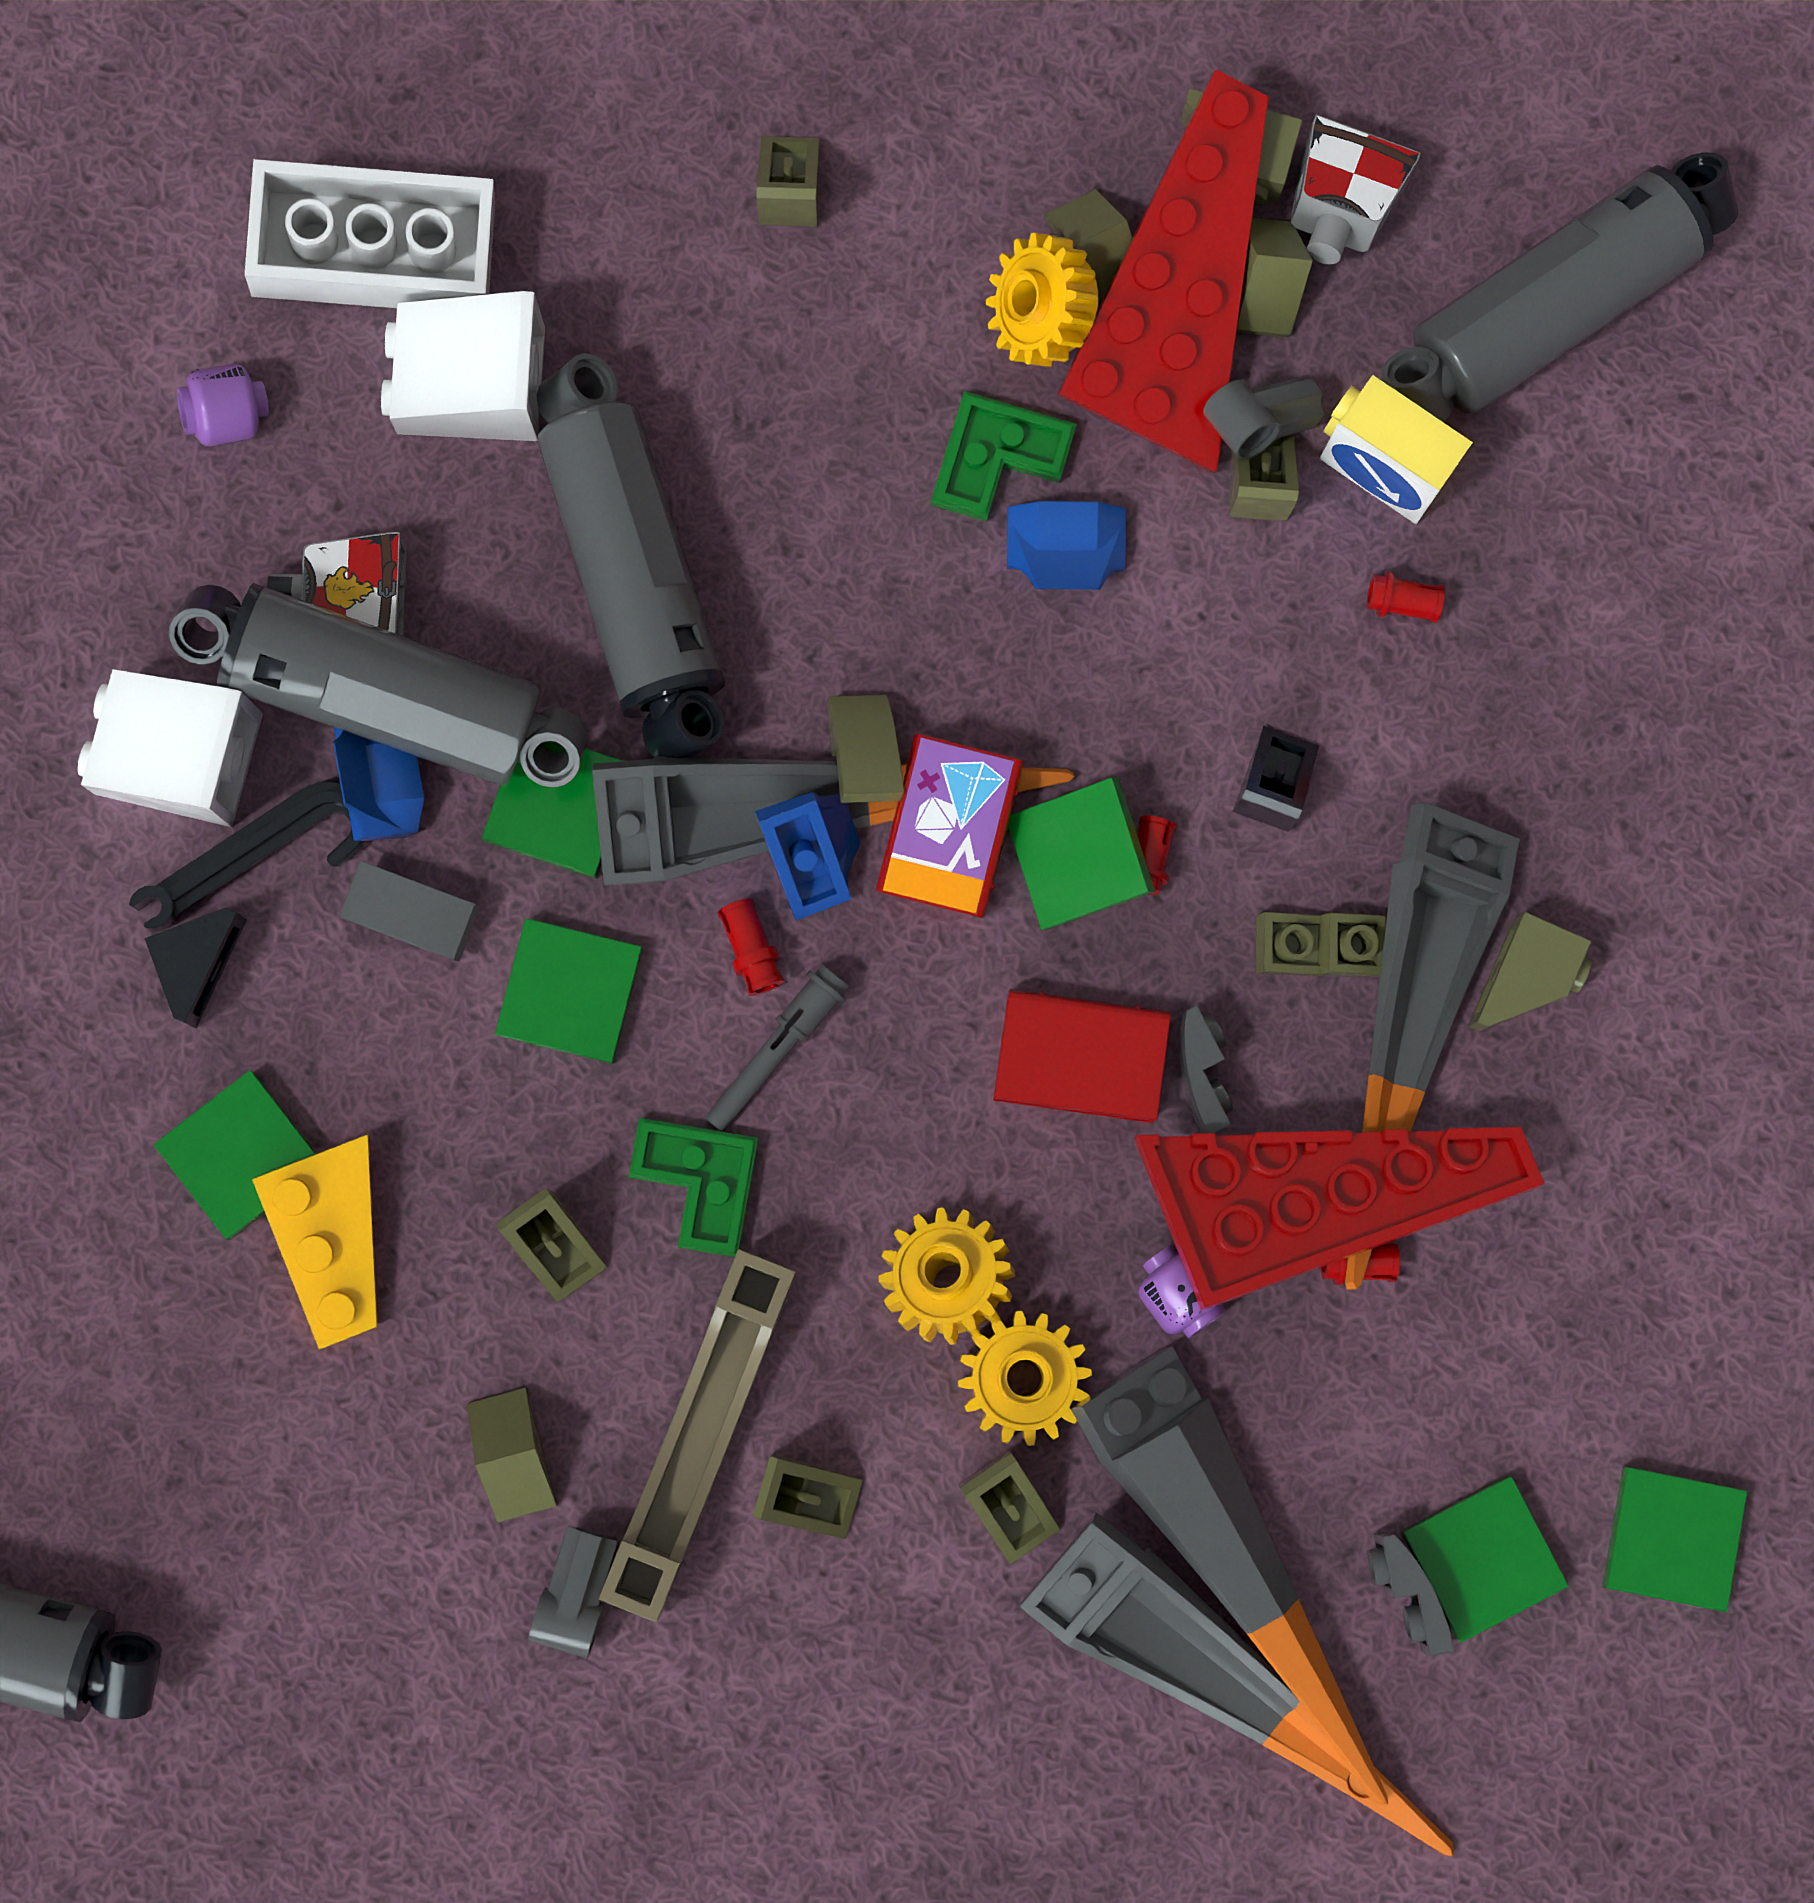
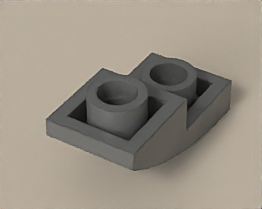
[339,861,480,962]
[1179,1005,1233,1133]
[1367,1532,1455,1656]

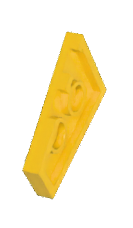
[252,1133,378,1350]

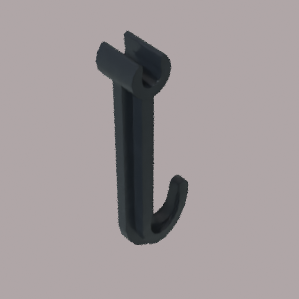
[129,782,365,932]

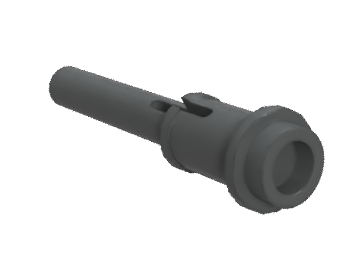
[705,965,849,1132]

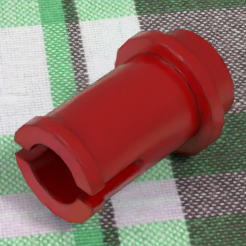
[1366,571,1445,623]
[1137,815,1177,895]
[1320,1243,1400,1285]

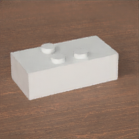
[245,159,495,308]

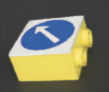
[1320,375,1473,524]

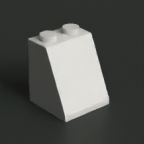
[381,291,545,441]
[78,669,263,827]

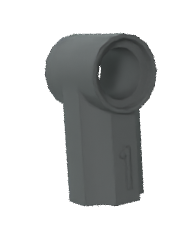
[1203,378,1324,460]
[528,1525,619,1659]

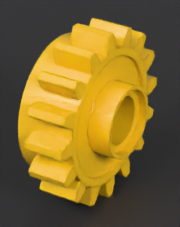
[986,233,1098,367]
[878,1207,1015,1345]
[957,1311,1092,1446]

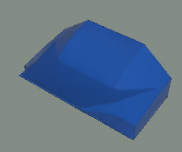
[1007,501,1126,590]
[333,727,424,841]
[755,792,861,921]

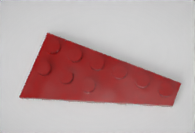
[1057,69,1269,473]
[1134,1127,1545,1311]

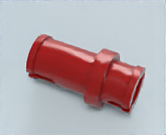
[717,898,785,996]

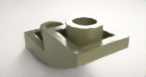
[827,695,904,803]
[1256,912,1386,977]

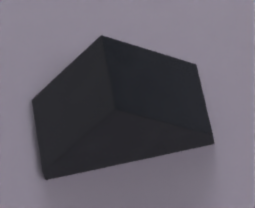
[1232,726,1319,832]
[145,908,247,1028]

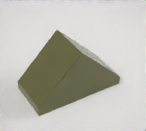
[757,136,820,227]
[1043,189,1132,310]
[1236,217,1313,337]
[1229,434,1299,521]
[496,1188,607,1303]
[467,1387,558,1522]
[957,1450,1060,1564]
[752,1453,863,1539]

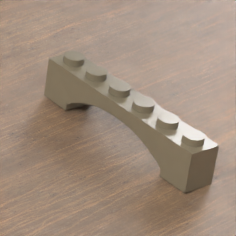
[598,1249,797,1623]

